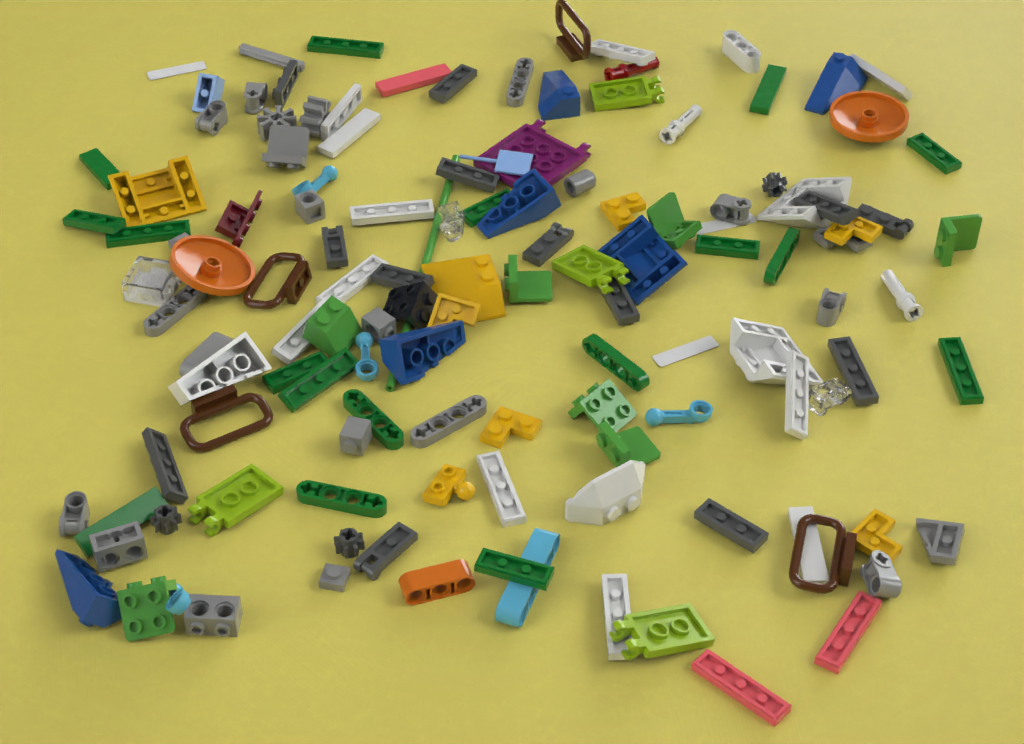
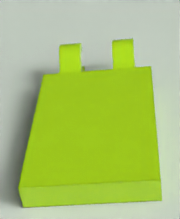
[589,76,665,112]
[551,245,630,294]
[188,463,284,537]
[609,603,715,661]

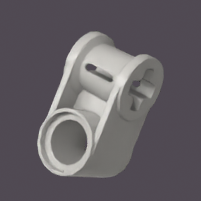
[244,82,268,114]
[195,100,228,135]
[710,194,752,225]
[816,288,847,327]
[59,491,90,537]
[859,550,902,599]

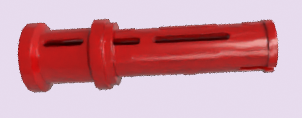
[604,56,660,81]

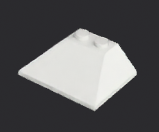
[756,177,852,230]
[730,318,825,387]

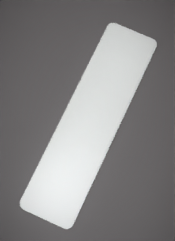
[147,61,207,80]
[697,212,757,235]
[652,336,719,367]

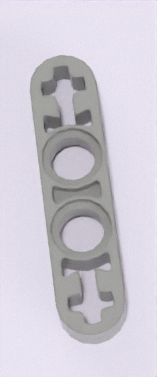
[506,58,533,107]
[143,285,208,337]
[410,395,487,448]

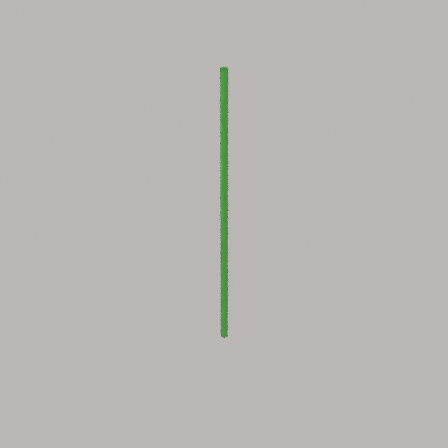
[385,155,460,392]

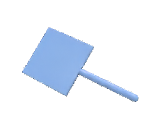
[459,150,533,176]

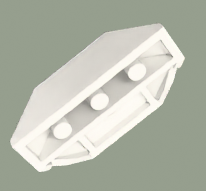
[565,460,646,526]

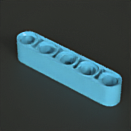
[495,528,560,628]

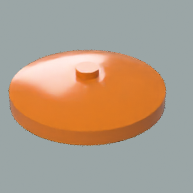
[829,91,909,143]
[169,235,255,296]

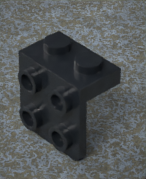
[383,281,438,329]

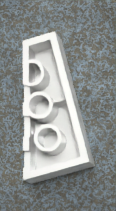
[168,331,272,406]

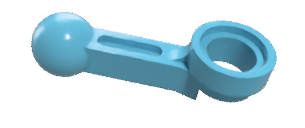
[292,165,338,195]
[355,332,378,381]
[645,400,713,426]
[165,583,191,615]

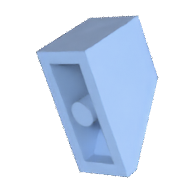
[192,73,225,113]

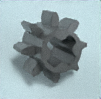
[762,172,788,197]
[150,504,182,535]
[334,528,365,558]

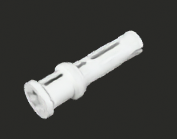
[659,104,702,145]
[880,270,924,321]

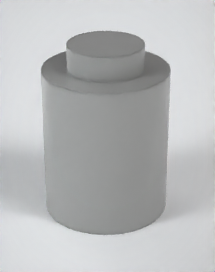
[564,169,596,197]

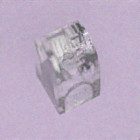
[438,201,465,242]
[808,378,852,417]

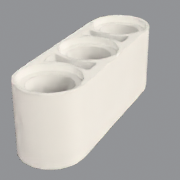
[722,30,761,74]

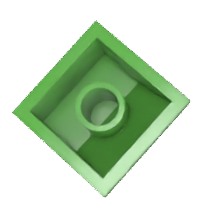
[302,295,363,357]

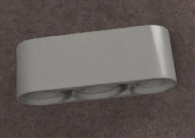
[179,332,233,376]

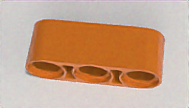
[398,559,476,605]

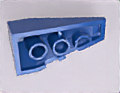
[804,52,868,115]
[538,70,581,121]
[477,168,562,239]
[379,320,466,385]
[55,549,122,628]

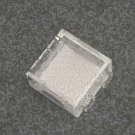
[122,256,181,307]

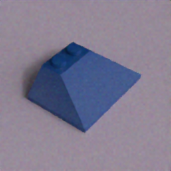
[598,215,688,306]

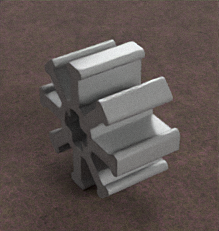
[299,95,331,138]
[257,105,297,142]

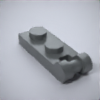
[857,203,914,240]
[522,222,574,267]
[321,225,348,268]
[353,522,418,581]

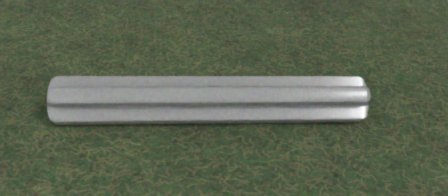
[238,43,305,72]

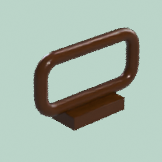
[555,0,591,62]
[243,252,312,309]
[180,384,273,452]
[789,514,857,594]

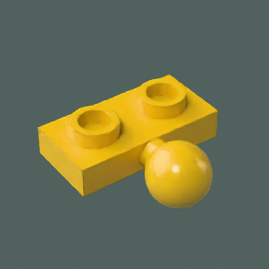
[422,464,475,507]

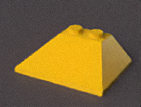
[108,155,207,227]
[421,254,506,322]

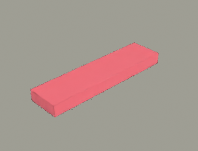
[375,63,452,97]
[814,590,883,674]
[691,649,792,727]

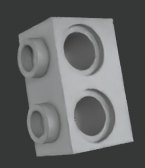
[89,521,148,573]
[184,594,243,637]

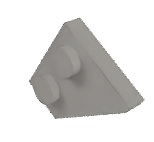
[916,518,965,566]

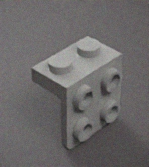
[262,124,310,170]

